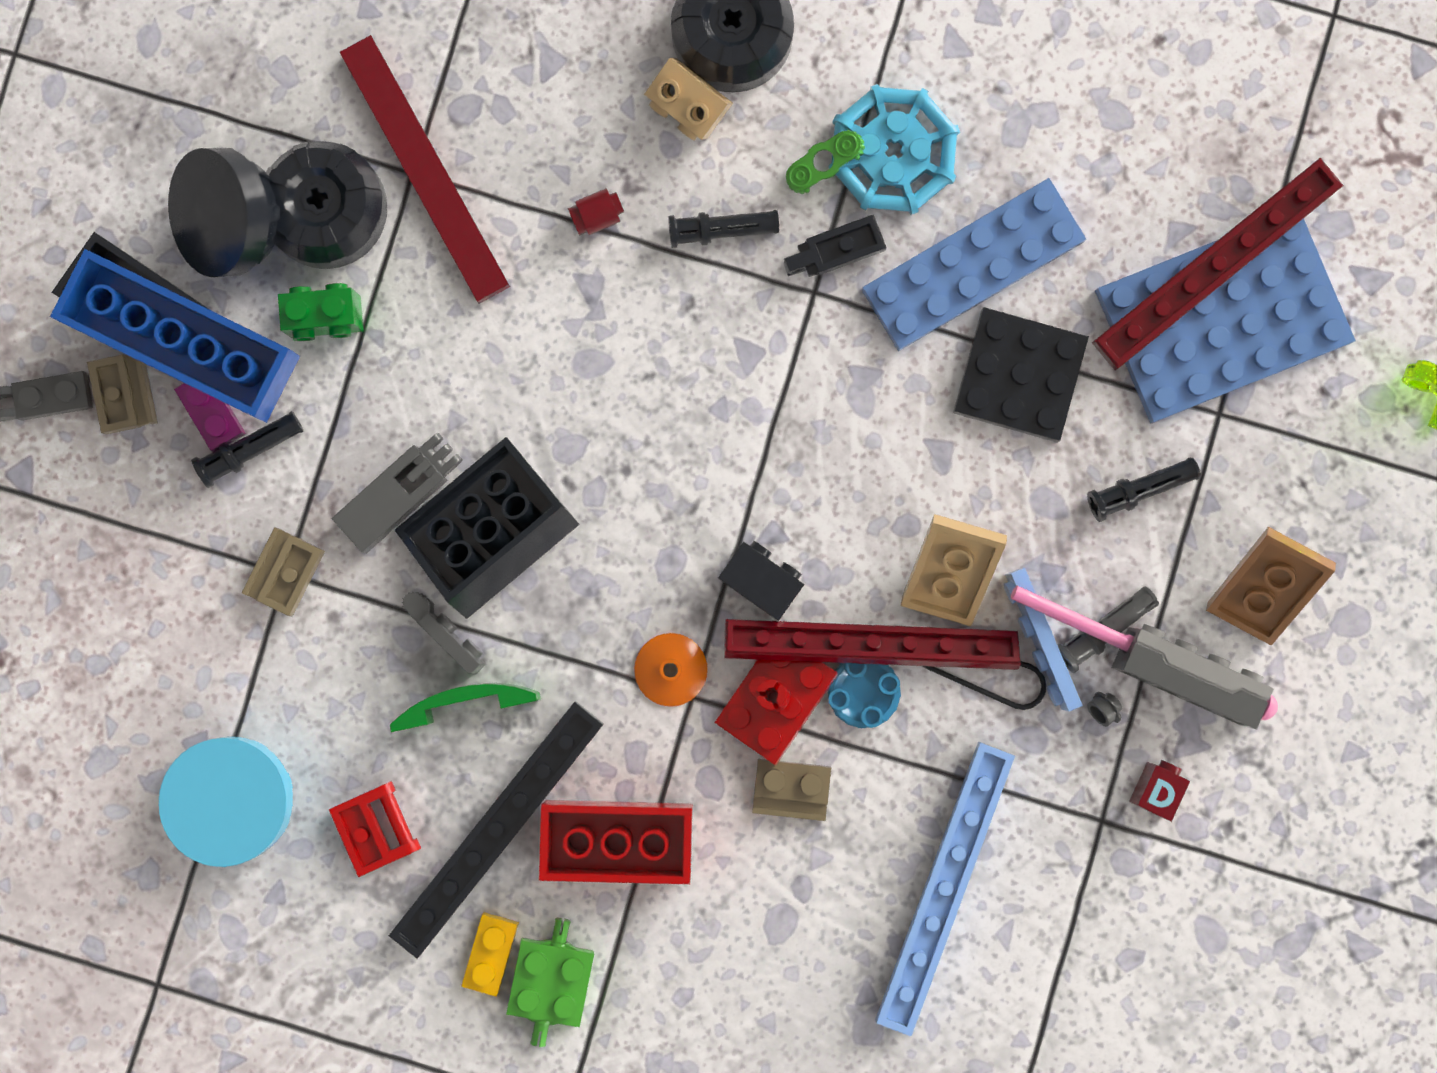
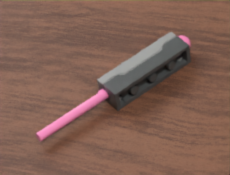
[1011,585,1278,730]

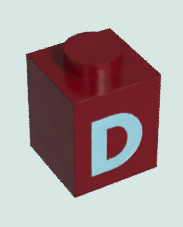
[1129,760,1190,822]

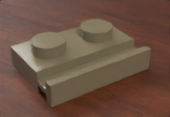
[87,354,158,435]
[242,527,325,617]
[752,759,831,821]

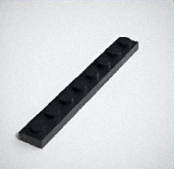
[388,701,604,959]

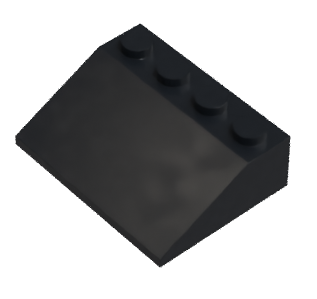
[395,437,580,619]

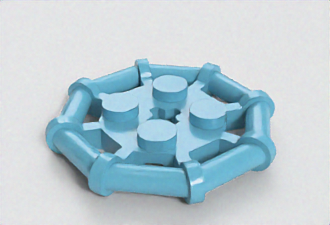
[828,84,960,215]

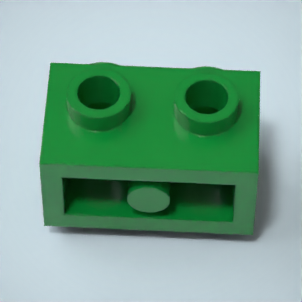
[278,283,364,341]

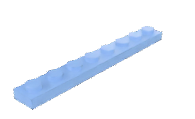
[875,742,1015,1036]

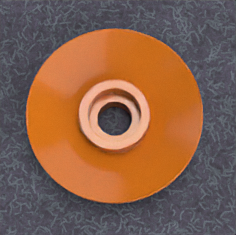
[634,633,707,706]

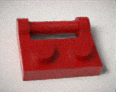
[329,781,421,877]

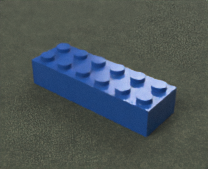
[50,249,300,423]

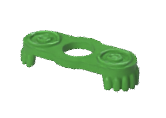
[786,130,865,194]

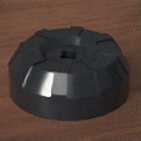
[671,0,794,92]
[266,141,387,269]
[168,148,280,277]

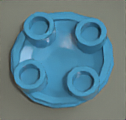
[828,663,901,729]

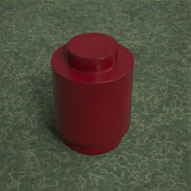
[568,188,624,236]

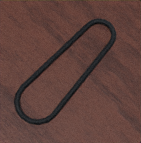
[922,661,1047,710]

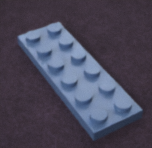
[862,178,1086,352]

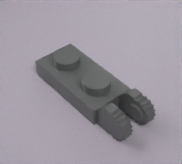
[0,371,93,422]
[401,591,486,674]

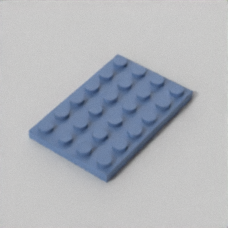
[1095,218,1356,424]

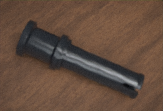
[668,210,779,248]
[191,411,304,488]
[1087,457,1201,522]

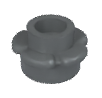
[1087,692,1122,727]

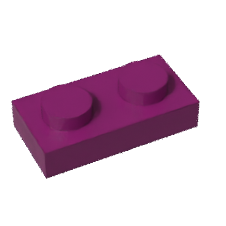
[174,383,246,452]

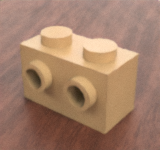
[644,58,733,141]

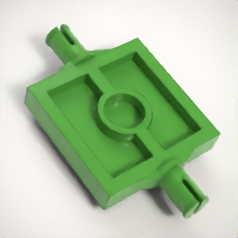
[506,917,594,1047]

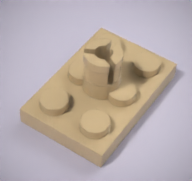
[901,514,1007,626]

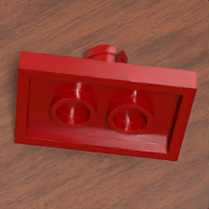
[714,660,838,765]

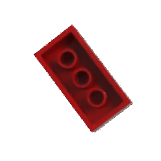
[539,800,693,885]

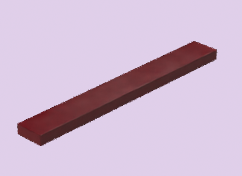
[340,35,510,304]
[1092,158,1344,371]
[724,619,1021,670]

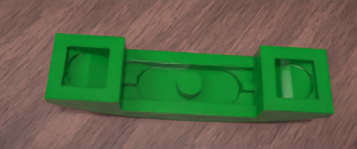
[390,683,541,732]

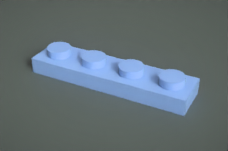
[1004,568,1083,711]

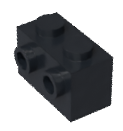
[718,541,805,621]

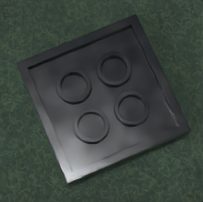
[953,307,1089,443]

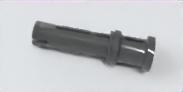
[1057,586,1159,673]

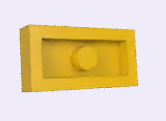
[461,912,519,997]

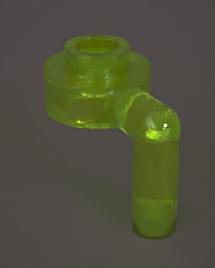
[1401,360,1437,430]

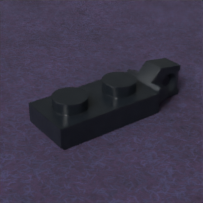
[783,214,887,277]

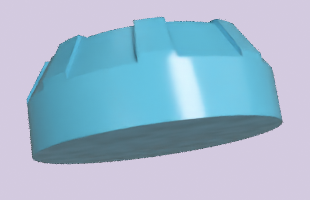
[159,736,293,867]

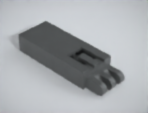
[331,433,463,554]

